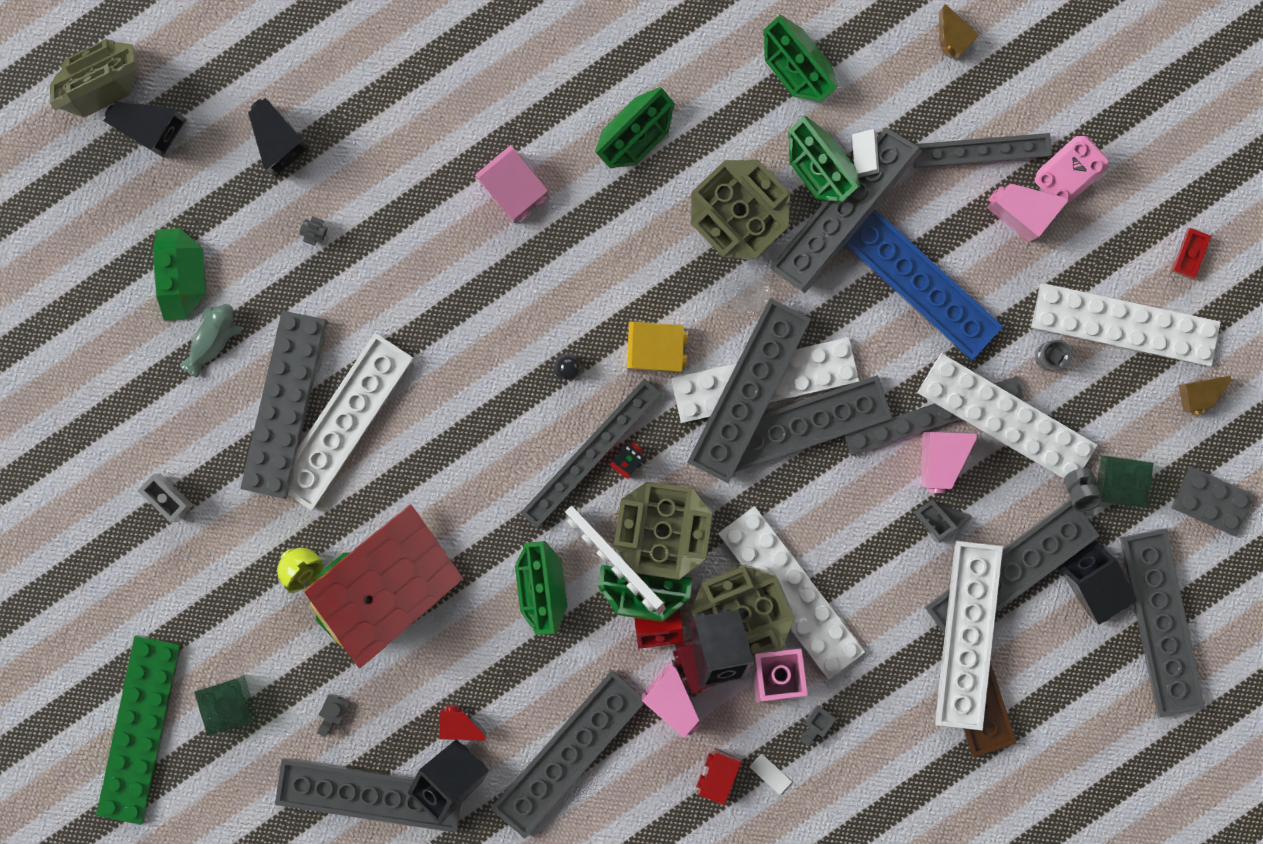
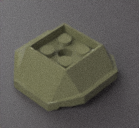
[50,39,139,118]
[691,160,790,260]
[614,482,713,580]
[691,564,795,661]

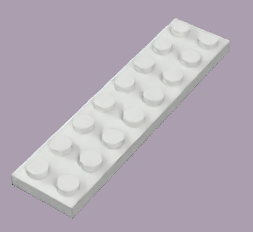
[1031,283,1221,367]
[287,333,414,511]
[671,337,859,423]
[917,353,1097,478]
[718,506,865,680]
[935,541,1003,730]

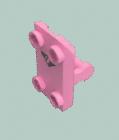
[1035,136,1109,204]

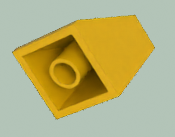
[627,321,688,372]

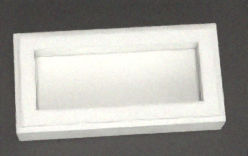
[852,129,879,178]

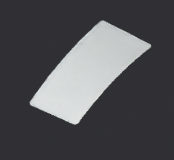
[749,754,792,795]

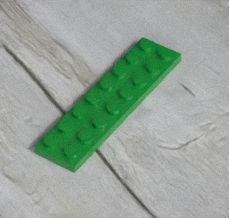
[96,635,181,825]

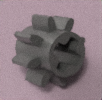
[299,216,328,246]

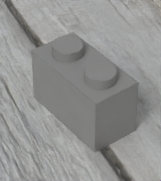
[137,473,193,523]

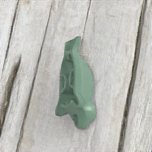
[179,304,242,378]

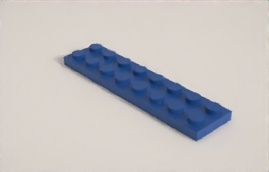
[845,209,1003,361]

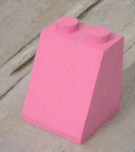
[475,145,549,223]
[986,184,1068,242]
[921,432,977,493]
[753,649,808,703]
[641,660,699,738]

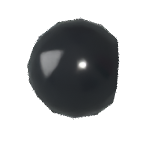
[554,354,583,380]

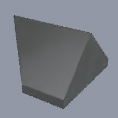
[914,500,971,543]

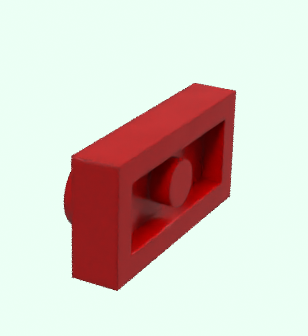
[1171,228,1211,279]

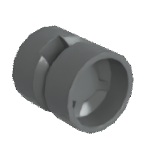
[1035,340,1072,371]
[1064,468,1103,511]

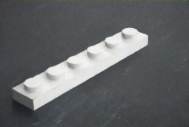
[565,506,666,615]

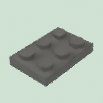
[1171,467,1254,537]

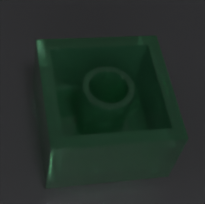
[1097,456,1154,508]
[194,675,257,736]

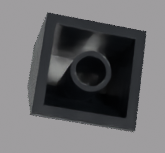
[248,97,310,177]
[104,101,187,157]
[1058,541,1138,625]
[690,609,754,687]
[408,740,489,825]

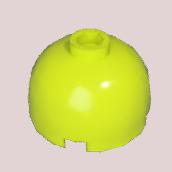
[277,547,324,593]

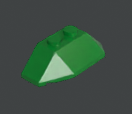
[763,14,838,102]
[595,87,675,169]
[788,116,860,202]
[153,228,207,321]
[515,541,568,635]
[598,565,692,622]

